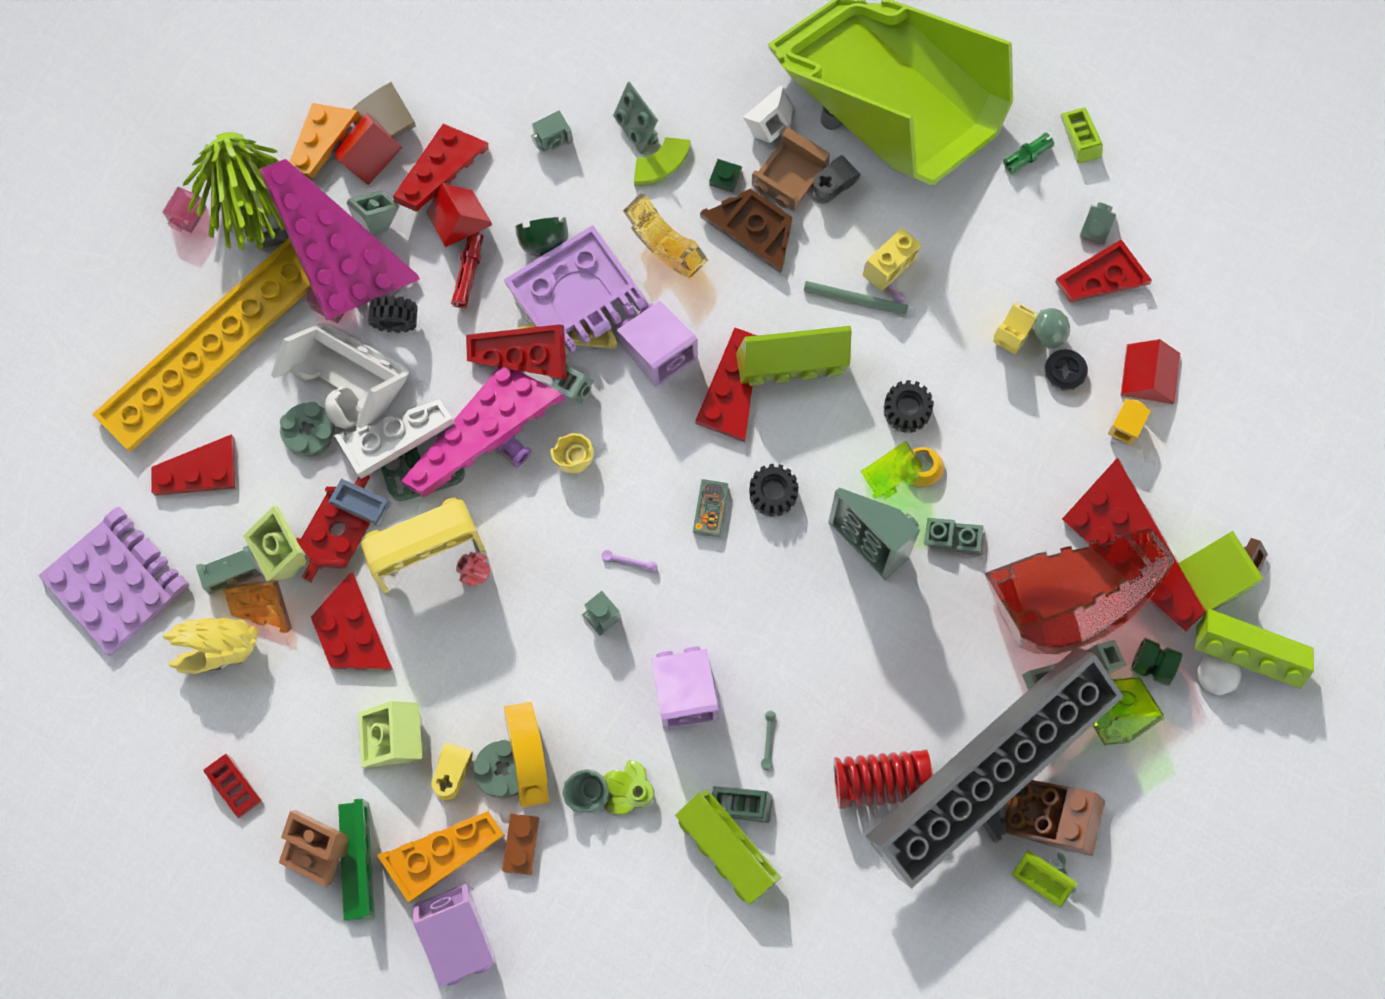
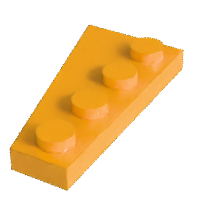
[377,811,505,903]

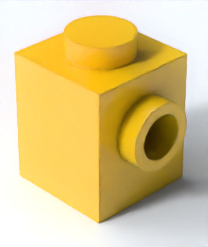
[1108,398,1151,446]

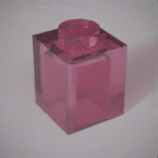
[162,187,207,233]

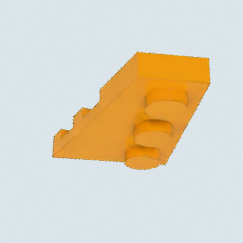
[290,103,361,179]

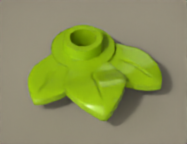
[603,760,654,815]

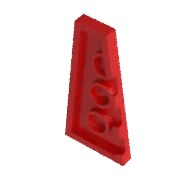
[393,123,489,212]

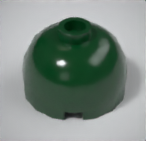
[515,217,568,258]

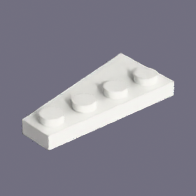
[334,399,455,479]

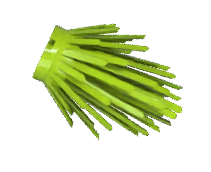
[183,132,285,250]

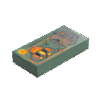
[693,479,728,537]

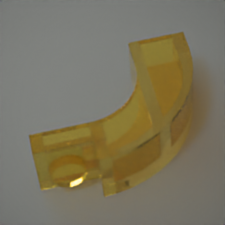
[623,193,708,278]

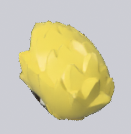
[163,618,258,674]

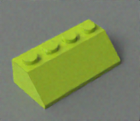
[736,326,852,386]

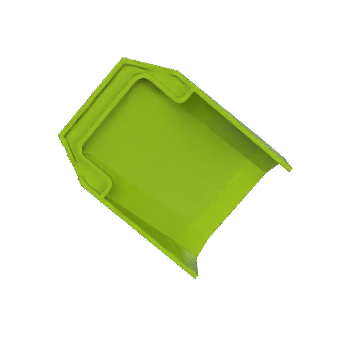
[768,0,1013,186]

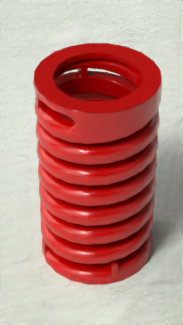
[834,749,933,809]

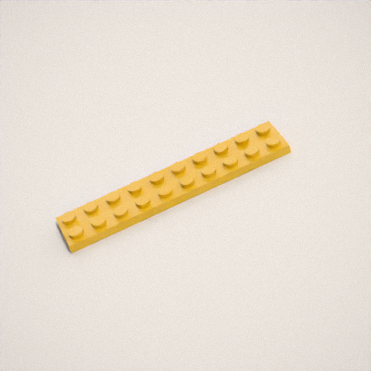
[92,238,312,453]

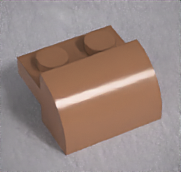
[279,810,348,886]

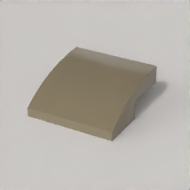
[351,82,416,138]

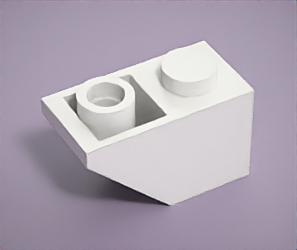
[743,86,794,143]

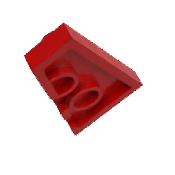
[1055,239,1152,303]
[151,434,235,496]

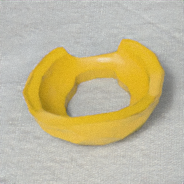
[900,447,945,488]

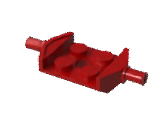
[296,475,371,583]

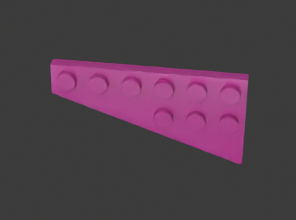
[402,367,565,498]

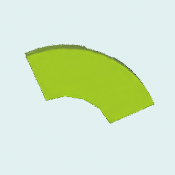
[634,137,691,186]

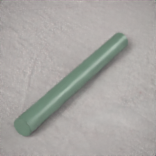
[803,281,908,315]

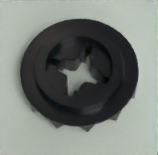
[1044,349,1088,391]

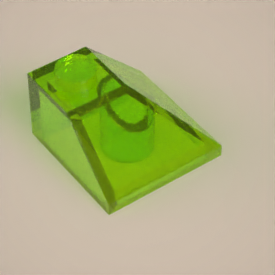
[1092,677,1164,745]

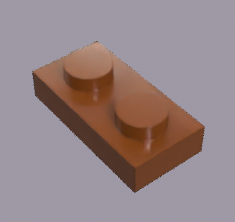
[502,814,540,875]

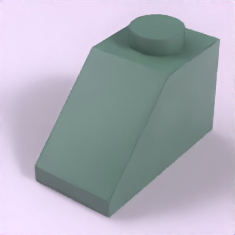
[346,190,400,235]

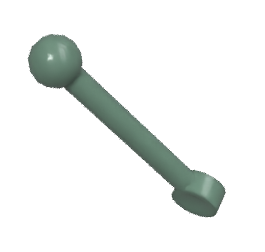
[761,711,776,770]

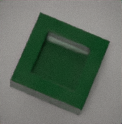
[709,159,742,193]

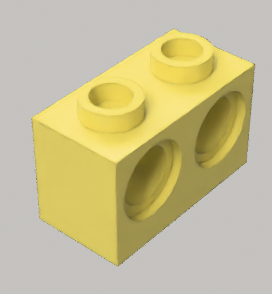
[862,228,922,292]

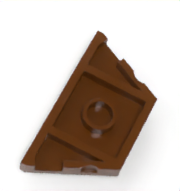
[700,188,792,273]

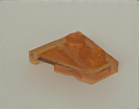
[223,580,292,633]

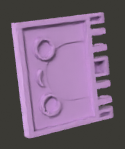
[504,225,648,357]
[38,507,189,656]

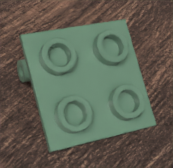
[613,81,659,153]

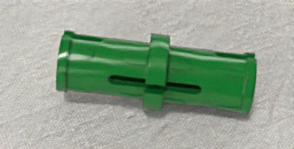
[1003,132,1054,174]

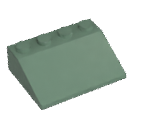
[829,487,920,580]

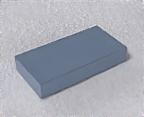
[328,478,391,527]

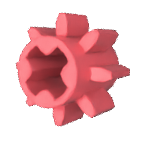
[456,552,491,586]

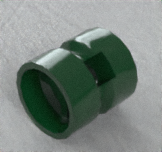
[1130,638,1183,687]

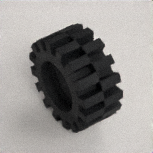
[368,295,418,333]
[883,380,934,433]
[749,464,799,517]

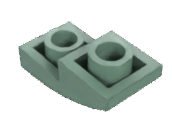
[924,518,984,554]

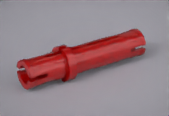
[451,232,484,309]

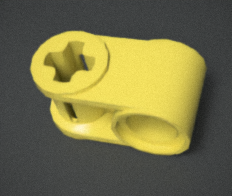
[432,743,473,801]

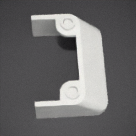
[271,323,409,429]

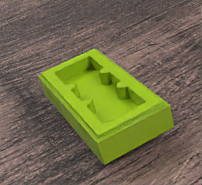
[1011,850,1077,908]

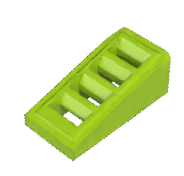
[1061,107,1103,163]

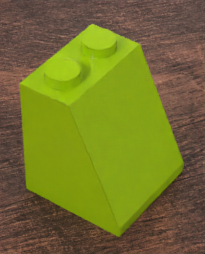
[1179,531,1264,618]

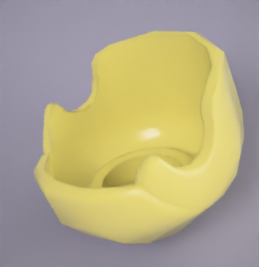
[550,433,594,474]

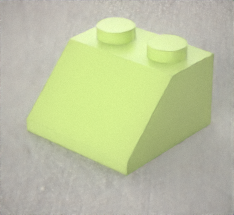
[243,505,307,582]
[358,701,423,768]

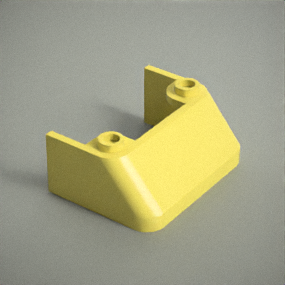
[361,497,486,594]

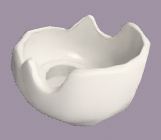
[325,386,360,429]
[1197,655,1242,695]

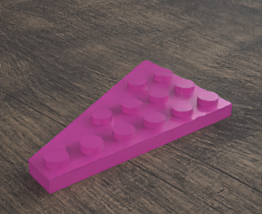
[259,159,420,320]

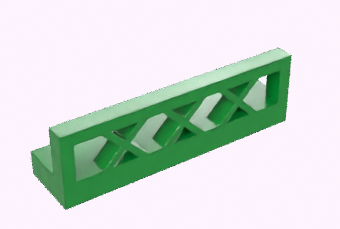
[338,798,374,921]

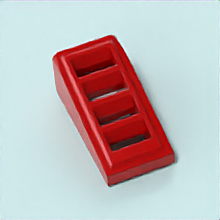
[203,754,262,818]

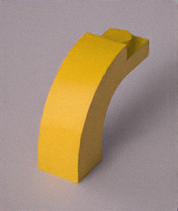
[504,702,549,808]

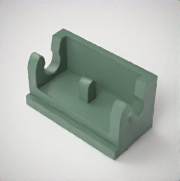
[196,546,261,595]

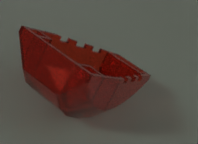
[985,528,1174,654]

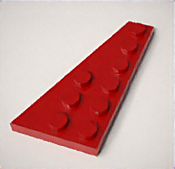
[1062,458,1206,632]

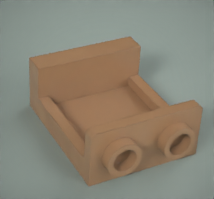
[752,127,830,211]

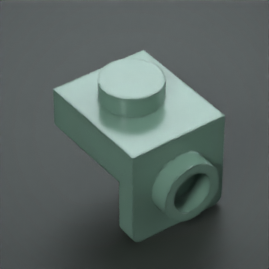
[1080,202,1116,244]

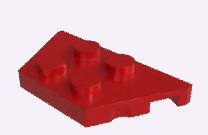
[311,572,393,671]

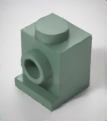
[531,110,573,151]
[551,365,594,403]
[582,591,621,636]

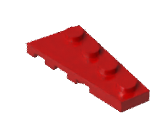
[466,324,567,379]
[695,327,758,442]

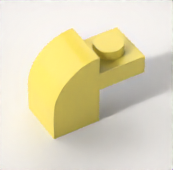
[992,302,1038,355]

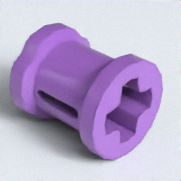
[496,435,532,468]

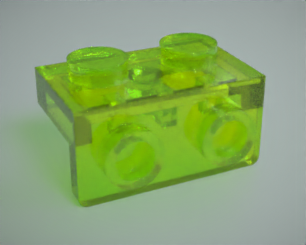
[860,441,924,500]

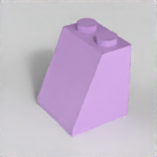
[617,301,698,387]
[651,646,718,729]
[413,883,495,987]

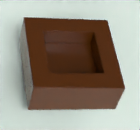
[1244,538,1268,571]

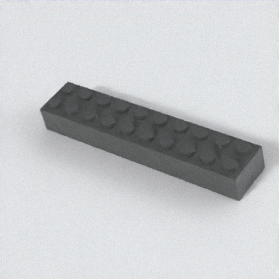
[865,647,1124,889]

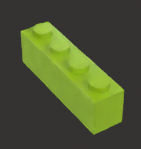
[1195,609,1314,689]
[675,789,782,905]

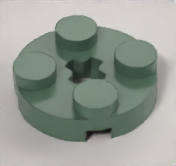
[280,402,335,457]
[473,740,518,798]

